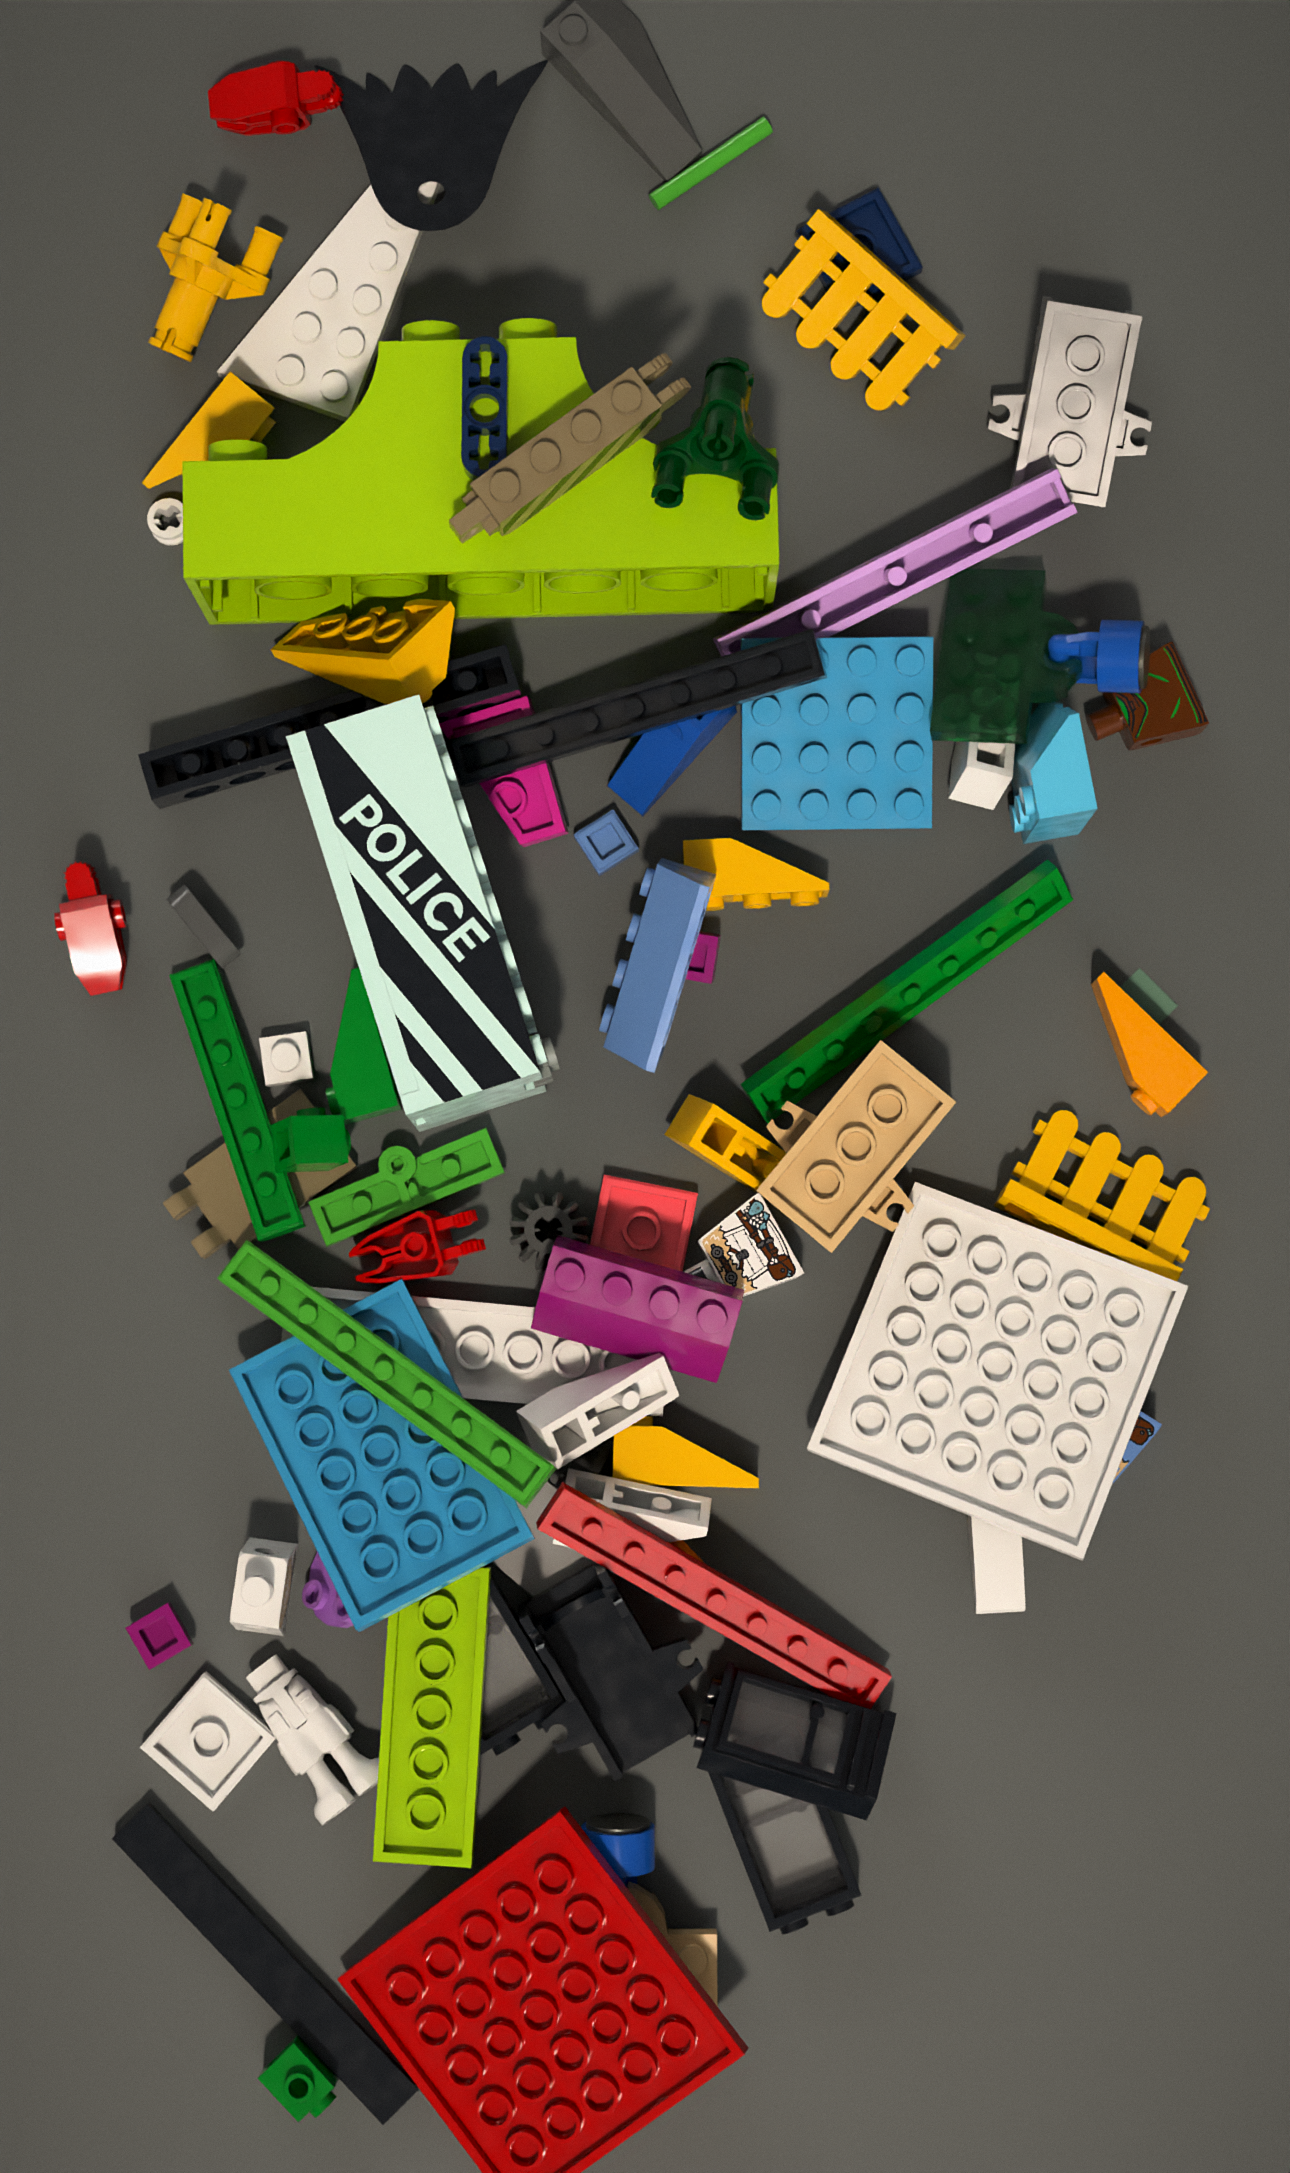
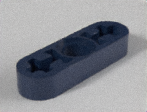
[461,336,508,481]

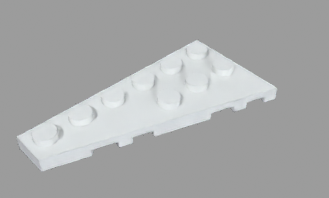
[217,181,441,422]

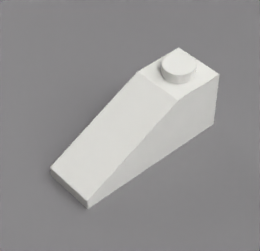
[948,654,1021,810]
[516,1353,680,1469]
[553,1468,712,1548]

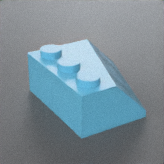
[1009,697,1098,844]

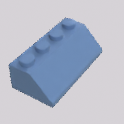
[599,858,717,1073]

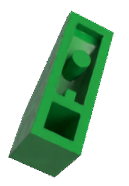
[325,967,402,1125]

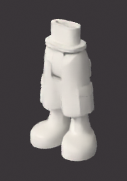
[246,1654,379,1826]

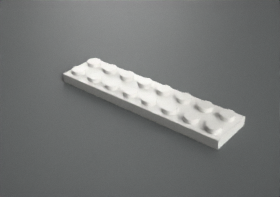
[281,1287,664,1417]

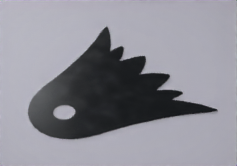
[314,60,548,231]

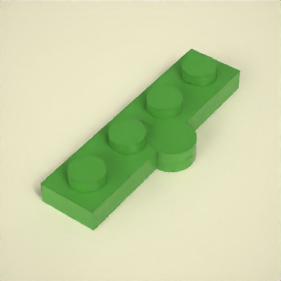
[308,1128,505,1247]

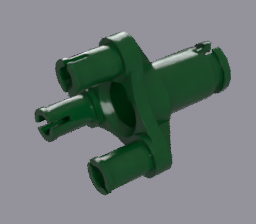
[651,357,780,521]

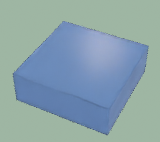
[573,809,639,876]

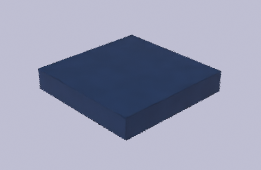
[796,188,923,309]

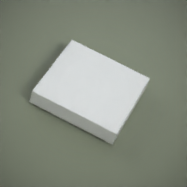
[140,1671,276,1811]

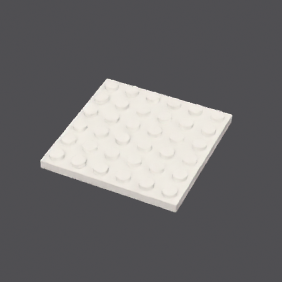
[807,1182,1188,1561]

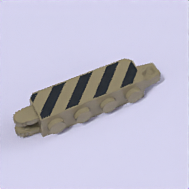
[449,353,691,544]

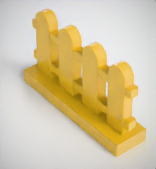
[762,209,966,411]
[994,1110,1210,1281]

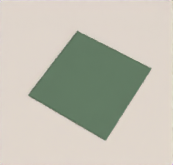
[1120,968,1178,1024]

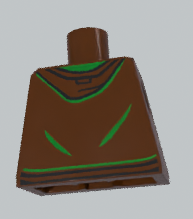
[1086,642,1209,751]

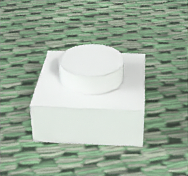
[259,1031,315,1087]

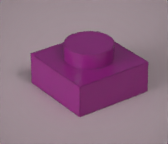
[686,931,721,984]
[125,1602,194,1670]

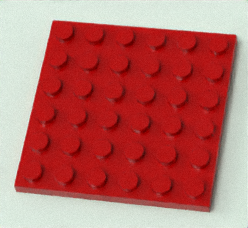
[337,1806,749,2173]

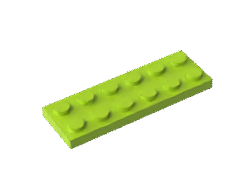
[373,1566,491,1868]

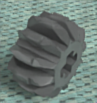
[509,1191,589,1272]

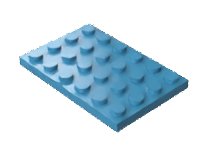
[229,1279,535,1632]

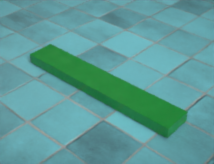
[169,959,306,1243]

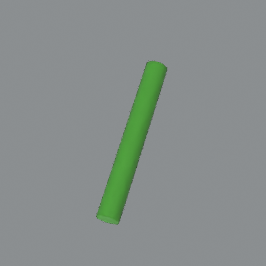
[648,117,773,210]

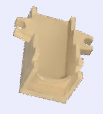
[756,1040,956,1253]

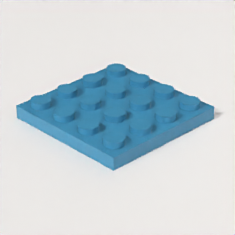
[741,636,933,830]

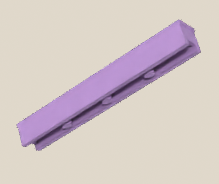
[713,468,1078,657]

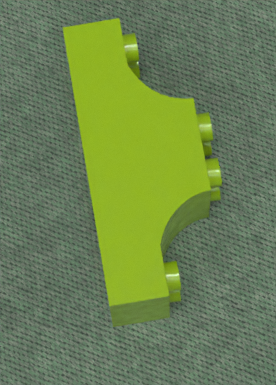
[182,318,779,625]

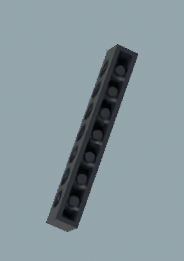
[138,644,521,809]

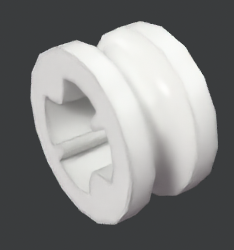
[147,498,183,546]

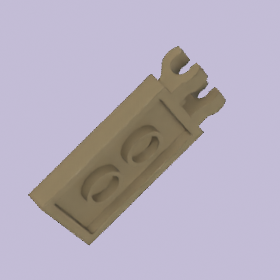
[163,1089,358,1259]

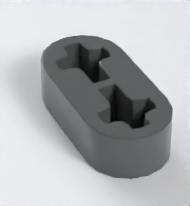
[166,885,241,969]

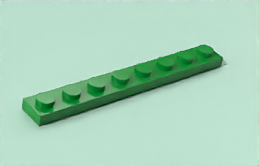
[741,859,1073,1124]

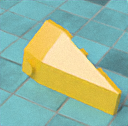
[271,599,455,704]

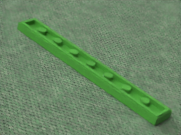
[217,1240,556,1509]

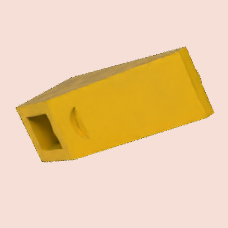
[682,838,830,911]

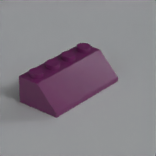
[531,1235,744,1383]

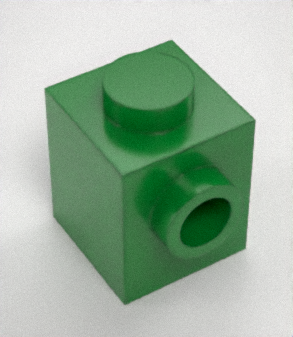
[271,1108,351,1173]
[258,2035,339,2123]

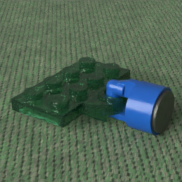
[930,569,1150,744]

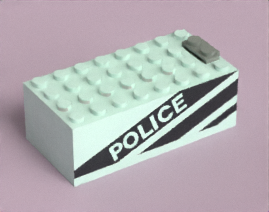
[286,694,560,1132]

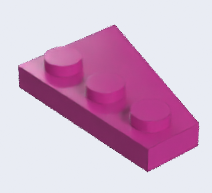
[439,696,569,847]

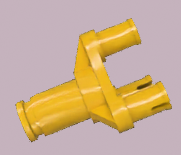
[148,193,283,362]

